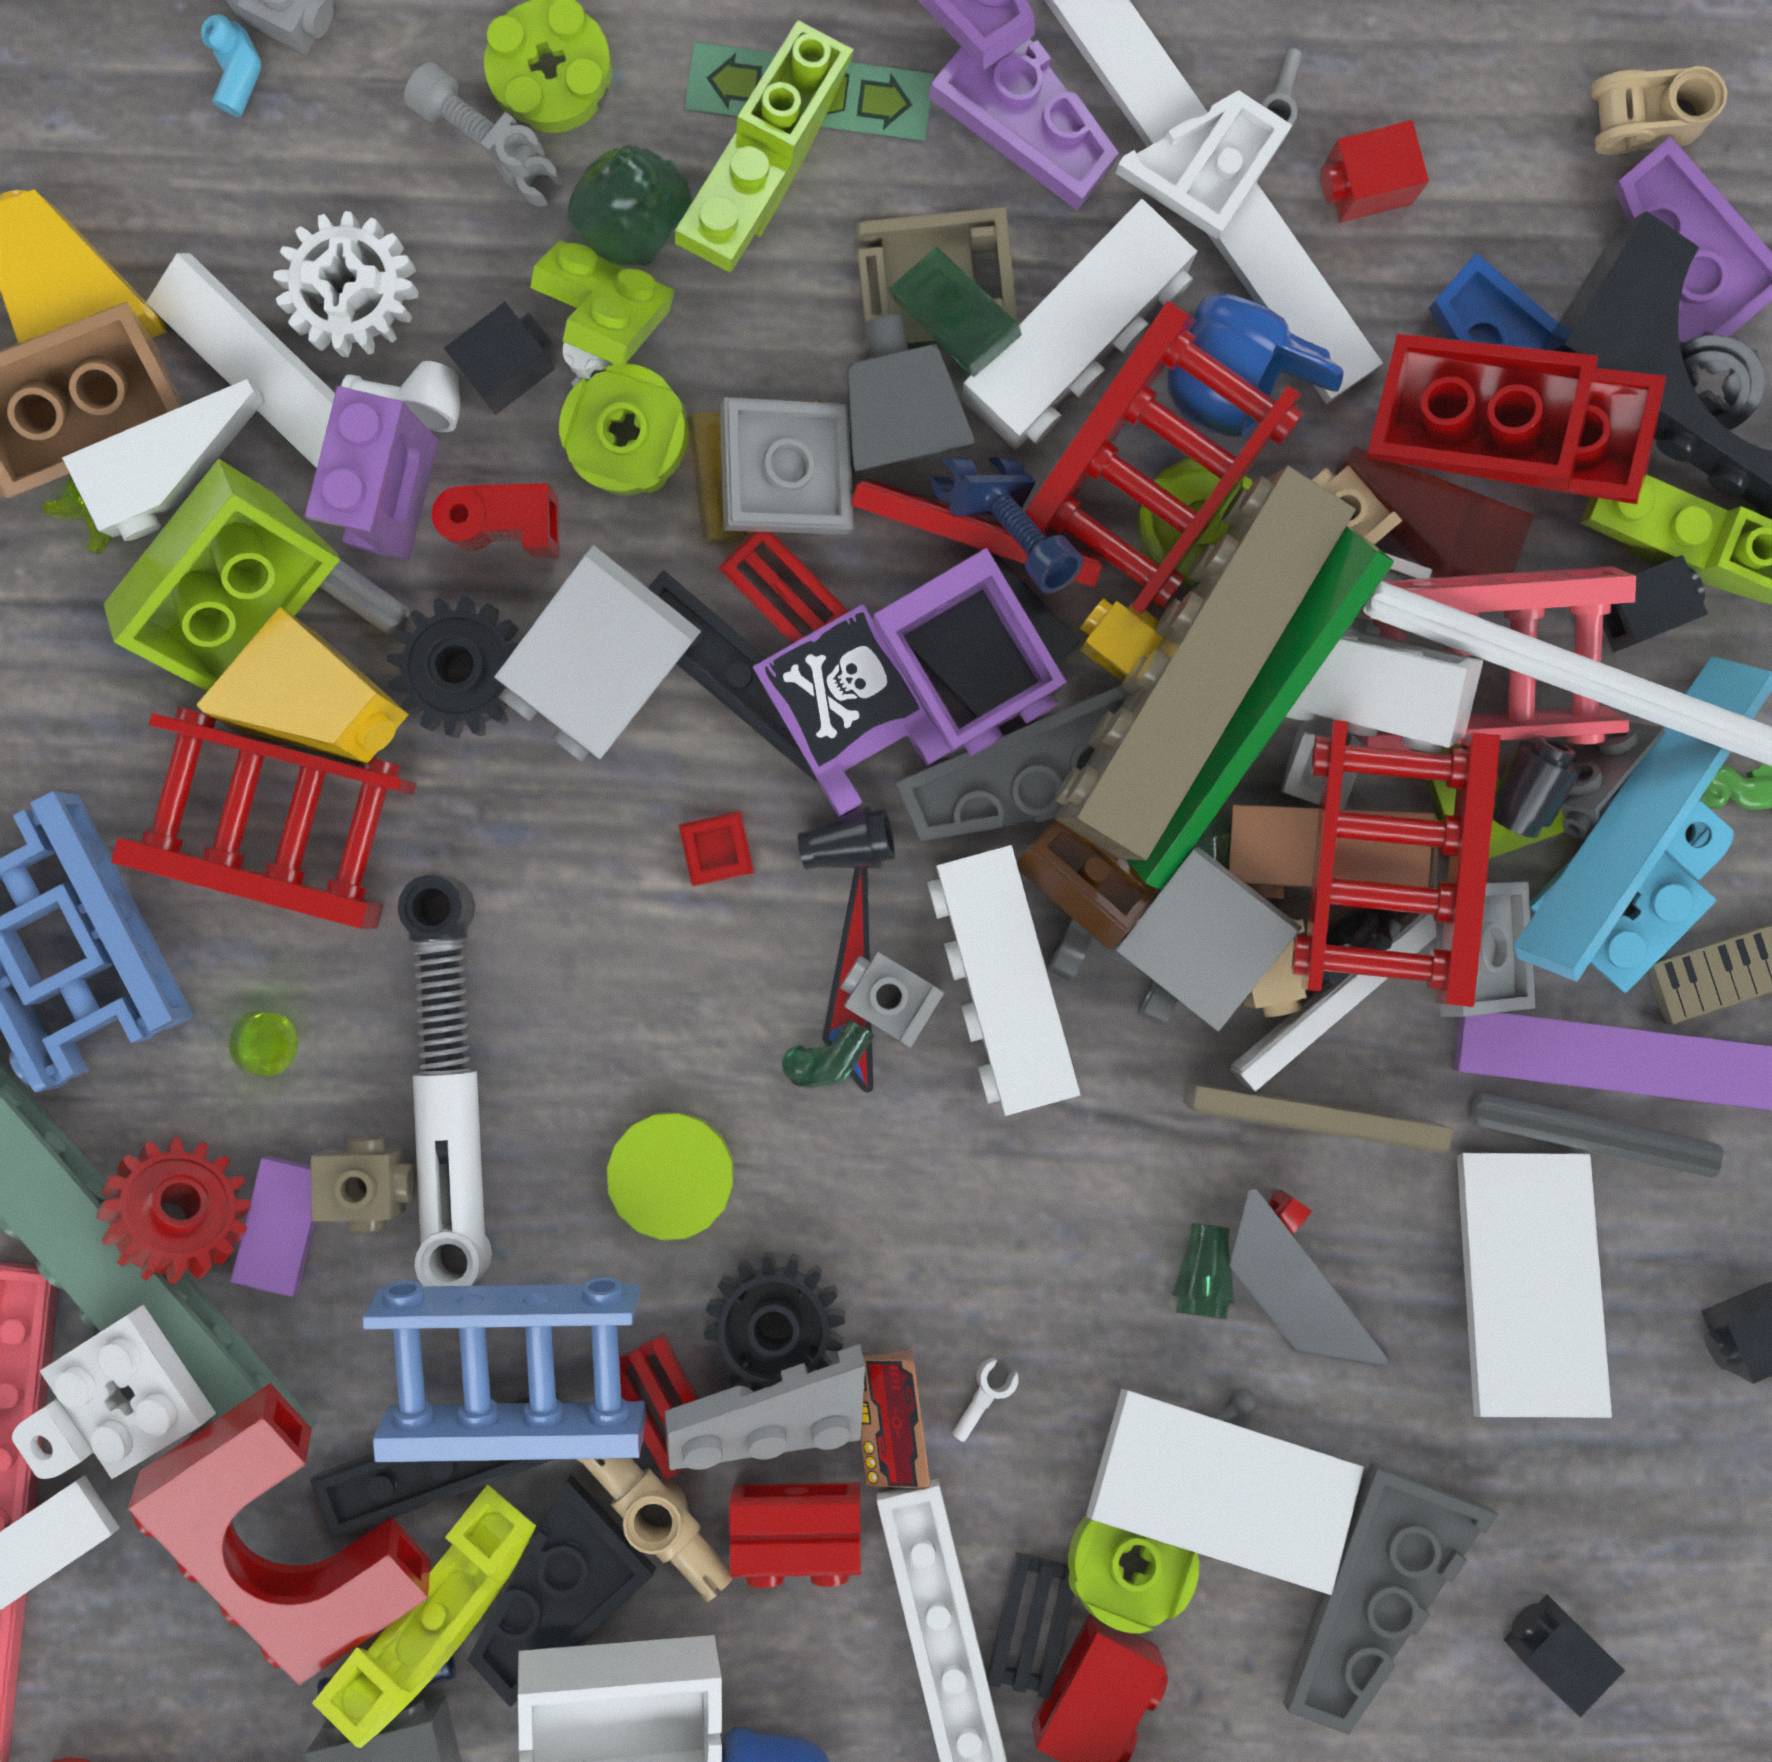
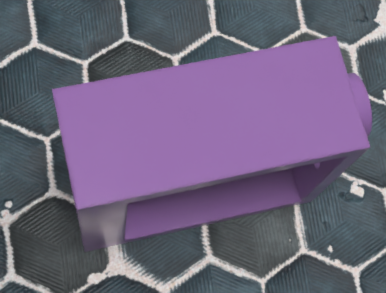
[874,548,1067,757]

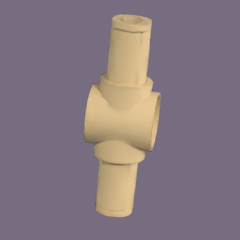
[577,1458,734,1603]

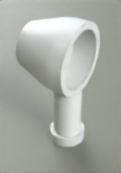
[341,361,461,432]

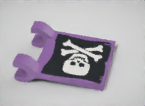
[753,604,951,817]

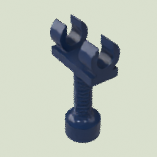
[932,457,1083,594]

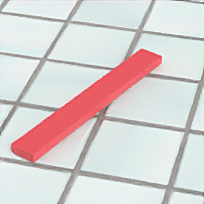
[0,1261,59,1762]

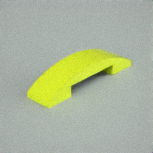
[312,1484,536,1748]

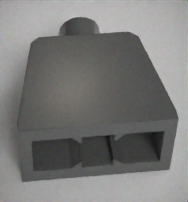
[847,314,975,474]

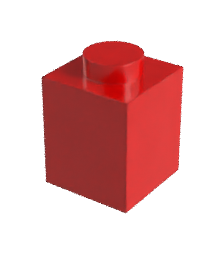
[1320,120,1429,223]

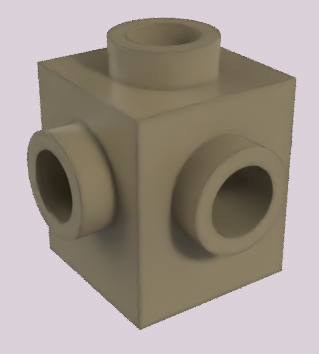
[311,1137,415,1232]

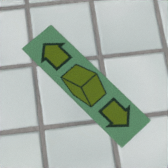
[685,42,934,141]

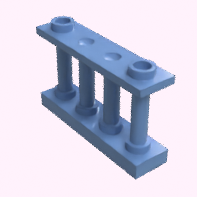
[363,1277,646,1462]

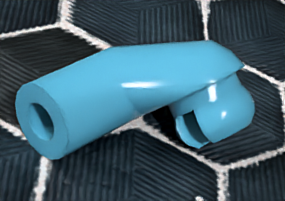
[201,14,261,117]

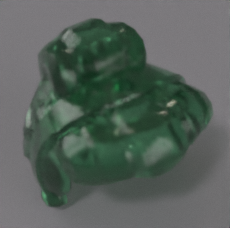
[568,144,692,266]

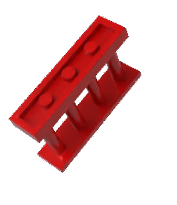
[1025,300,1304,614]
[111,707,417,929]
[1292,720,1501,1007]

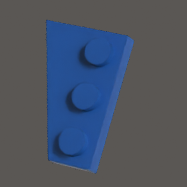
[1429,253,1558,349]

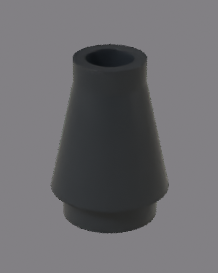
[798,806,895,870]

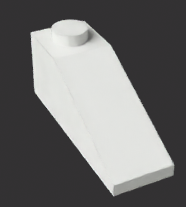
[62,379,264,541]

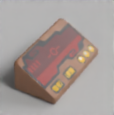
[861,1349,931,1488]

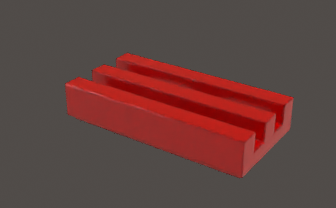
[717,532,849,645]
[619,1333,699,1480]

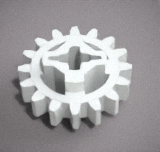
[273,211,419,357]

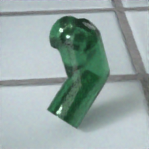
[781,1018,875,1089]

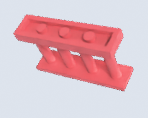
[1353,566,1636,751]

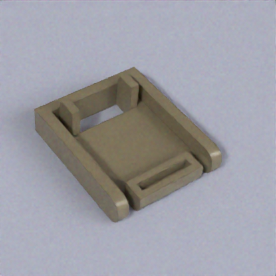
[855,207,1018,354]

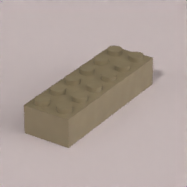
[1054,465,1356,861]

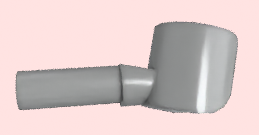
[1261,48,1302,125]

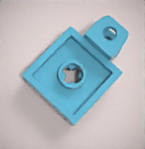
[1530,801,1734,993]

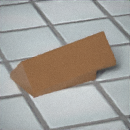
[0,301,183,499]

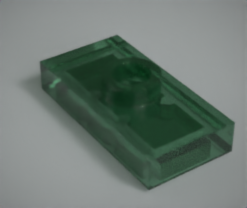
[889,246,1022,378]

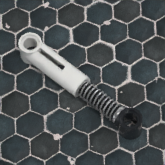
[397,875,492,1287]

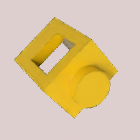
[1080,598,1163,682]

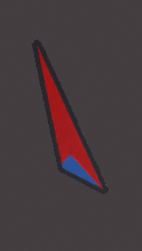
[823,868,873,1093]

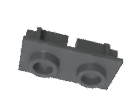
[1561,722,1665,838]

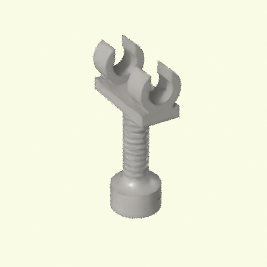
[404,62,563,207]

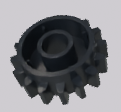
[387,596,519,738]
[704,1252,845,1392]

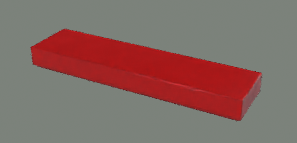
[851,478,1103,588]

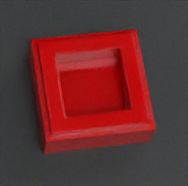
[678,811,755,887]

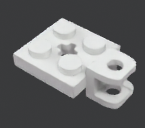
[12,1304,216,1479]

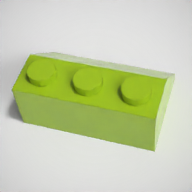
[103,458,341,692]

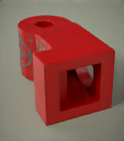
[431,483,559,558]

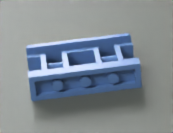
[0,791,195,1092]

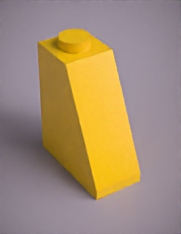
[0,189,167,343]
[196,607,409,764]

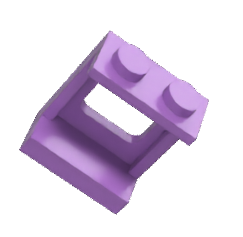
[305,386,439,561]

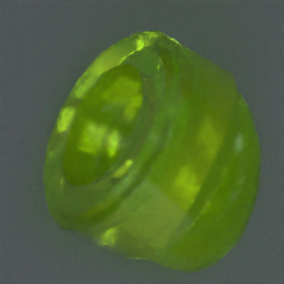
[229,1011,298,1076]

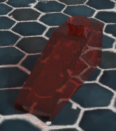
[1335,446,1535,578]

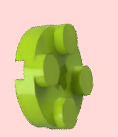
[484,0,613,133]
[559,363,689,496]
[1068,1515,1200,1633]

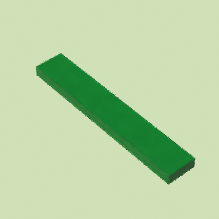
[1128,526,1394,890]

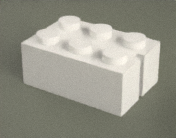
[518,1635,722,1762]

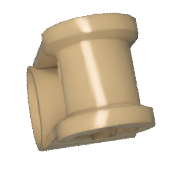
[1591,66,1727,155]

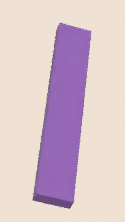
[1453,1012,1772,1111]

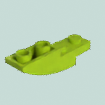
[675,20,854,273]
[1579,474,1772,605]

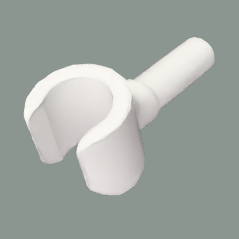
[952,1358,1018,1442]

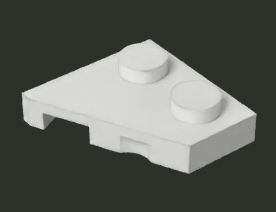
[1116,90,1292,240]

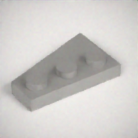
[665,1344,865,1470]

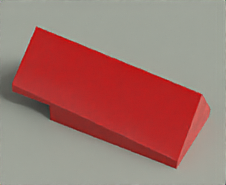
[1367,333,1666,505]

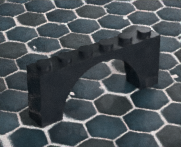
[1542,211,1772,520]

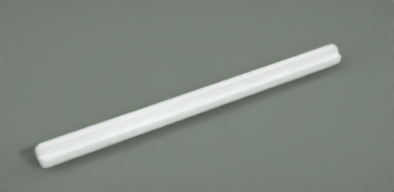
[1363,581,1772,766]

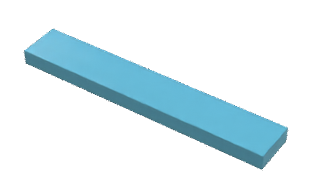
[1513,656,1772,982]

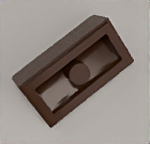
[1017,819,1161,949]

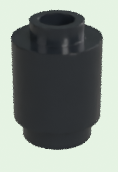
[1493,736,1581,838]

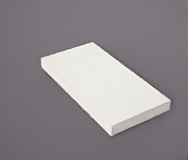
[1457,1153,1612,1418]
[1086,1388,1364,1595]

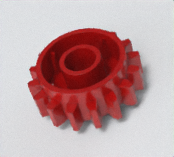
[96,1138,251,1284]

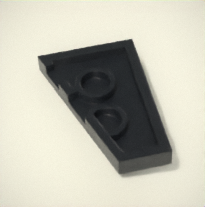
[467,1473,656,1708]

